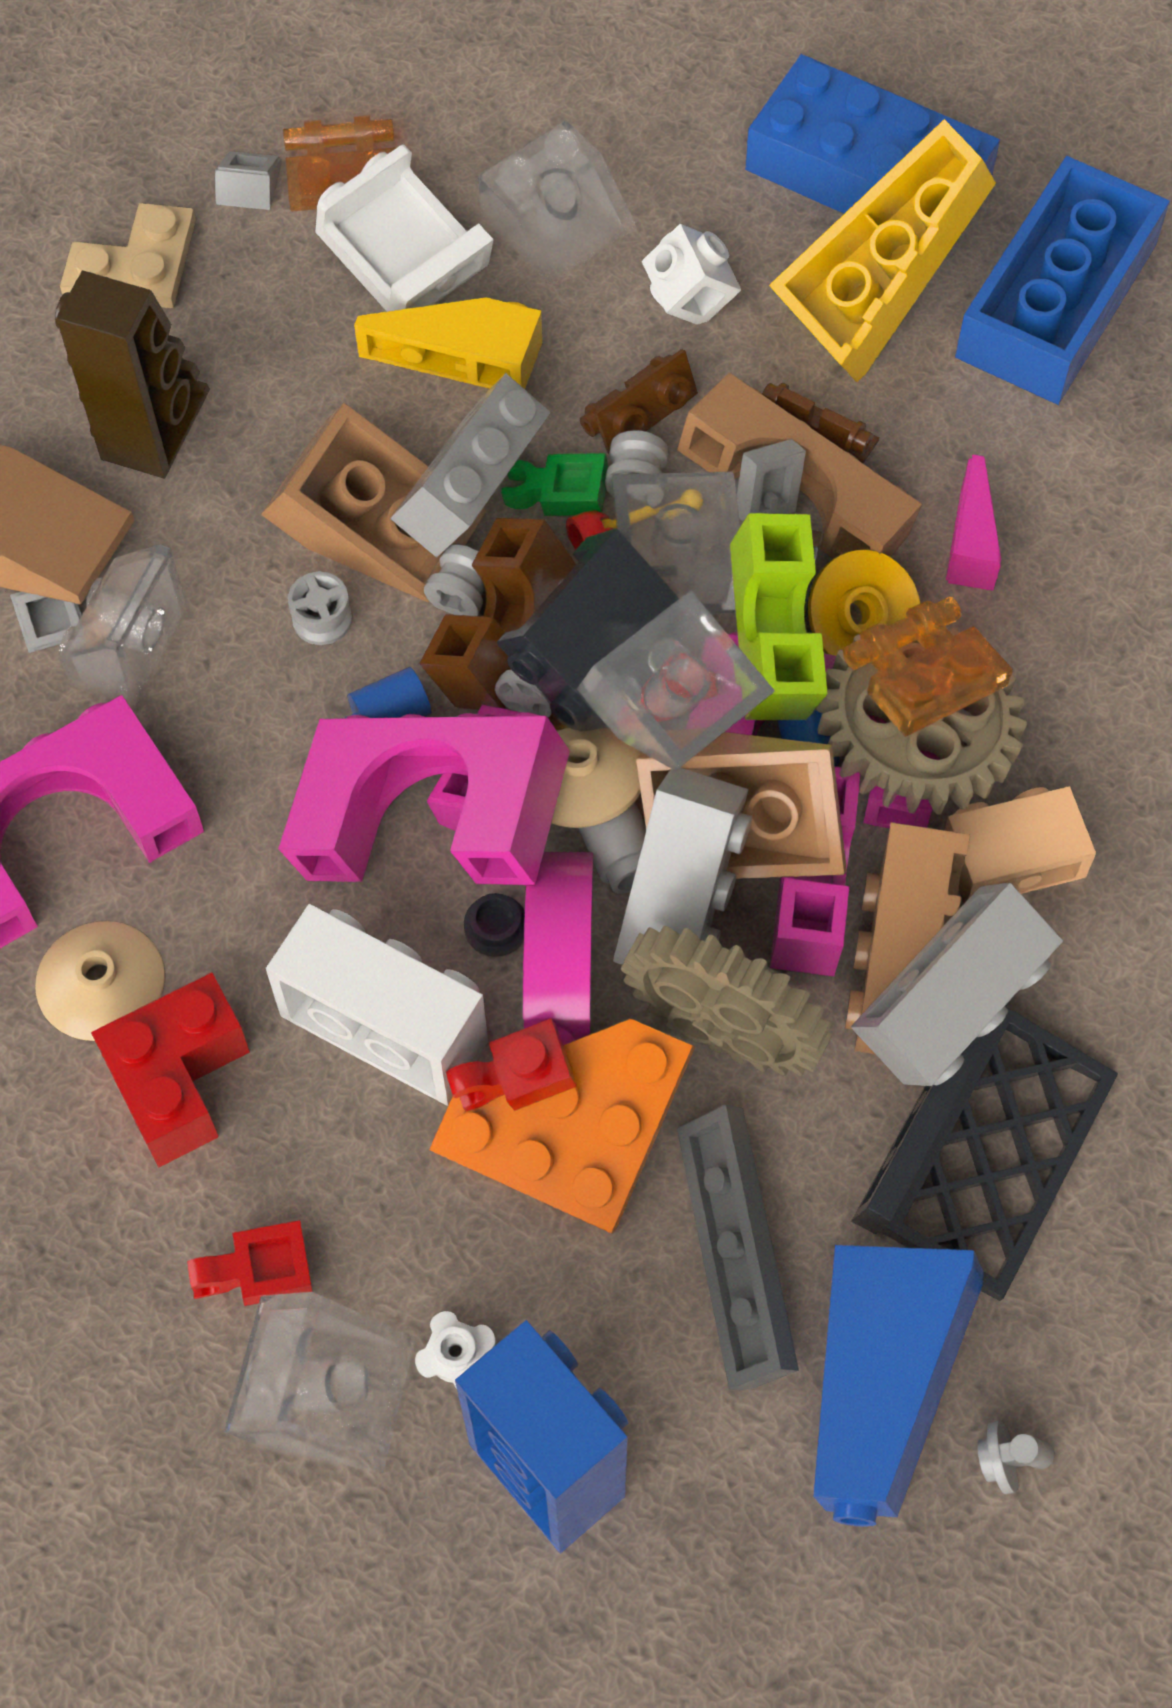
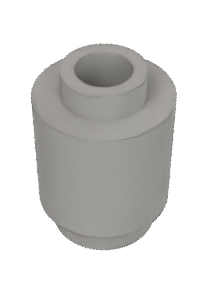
[578,802,646,894]

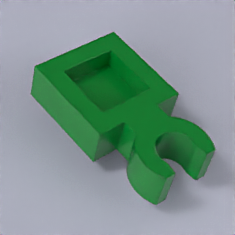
[501,453,609,516]

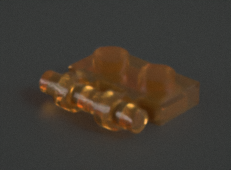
[283,115,396,212]
[843,596,1013,737]

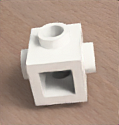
[642,224,741,325]

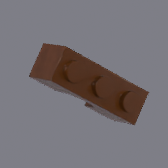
[419,518,576,710]

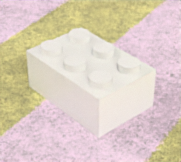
[266,904,488,1106]

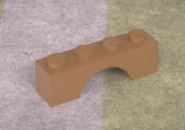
[677,372,922,559]

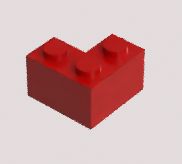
[91,972,250,1168]

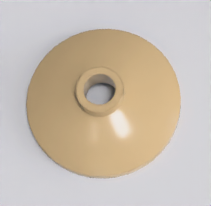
[551,728,641,828]
[35,921,165,1041]

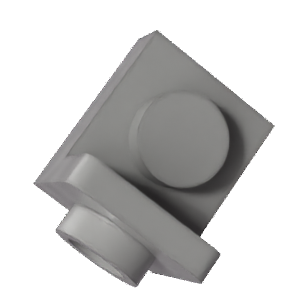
[716,439,806,522]

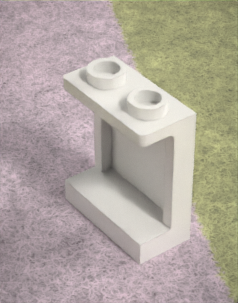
[315,144,494,312]

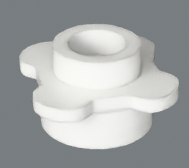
[415,1311,495,1389]

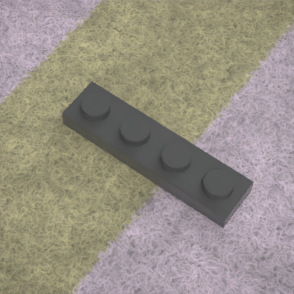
[677,1104,799,1390]

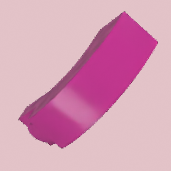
[523,852,593,1045]

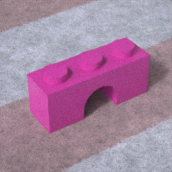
[770,767,860,977]

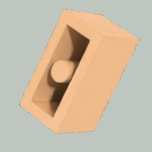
[944,786,1096,904]

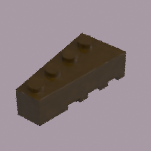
[55,270,210,479]

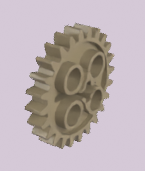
[816,620,1027,814]
[621,926,832,1076]

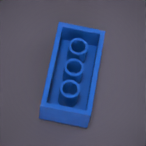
[745,54,1000,214]
[955,156,1170,405]
[455,1320,629,1554]

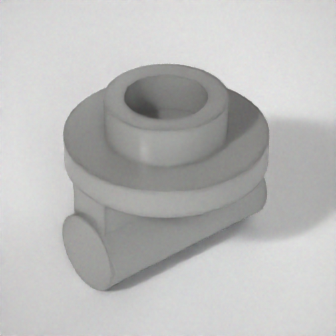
[978,1421,1054,1494]

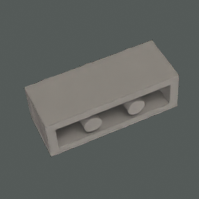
[390,373,551,558]
[613,765,752,965]
[851,883,1063,1086]

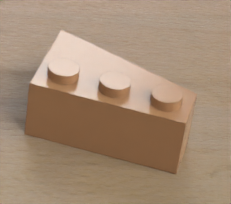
[845,822,970,1054]

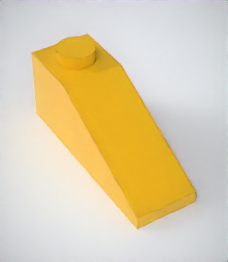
[354,297,543,389]

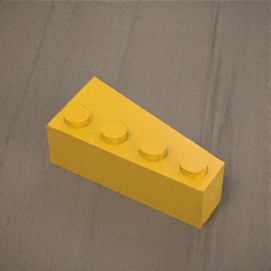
[769,119,996,382]

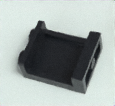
[497,528,698,732]

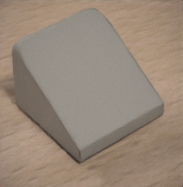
[215,151,282,210]
[10,592,88,653]

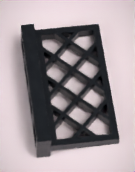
[851,1002,1118,1301]

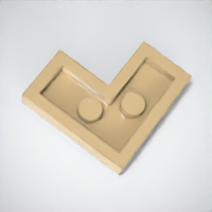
[60,203,196,308]

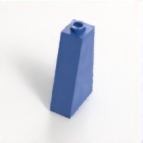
[813,1245,984,1527]

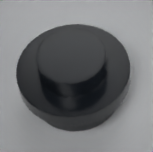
[464,893,525,957]

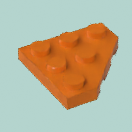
[429,1019,696,1233]

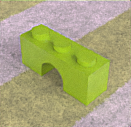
[730,513,828,720]

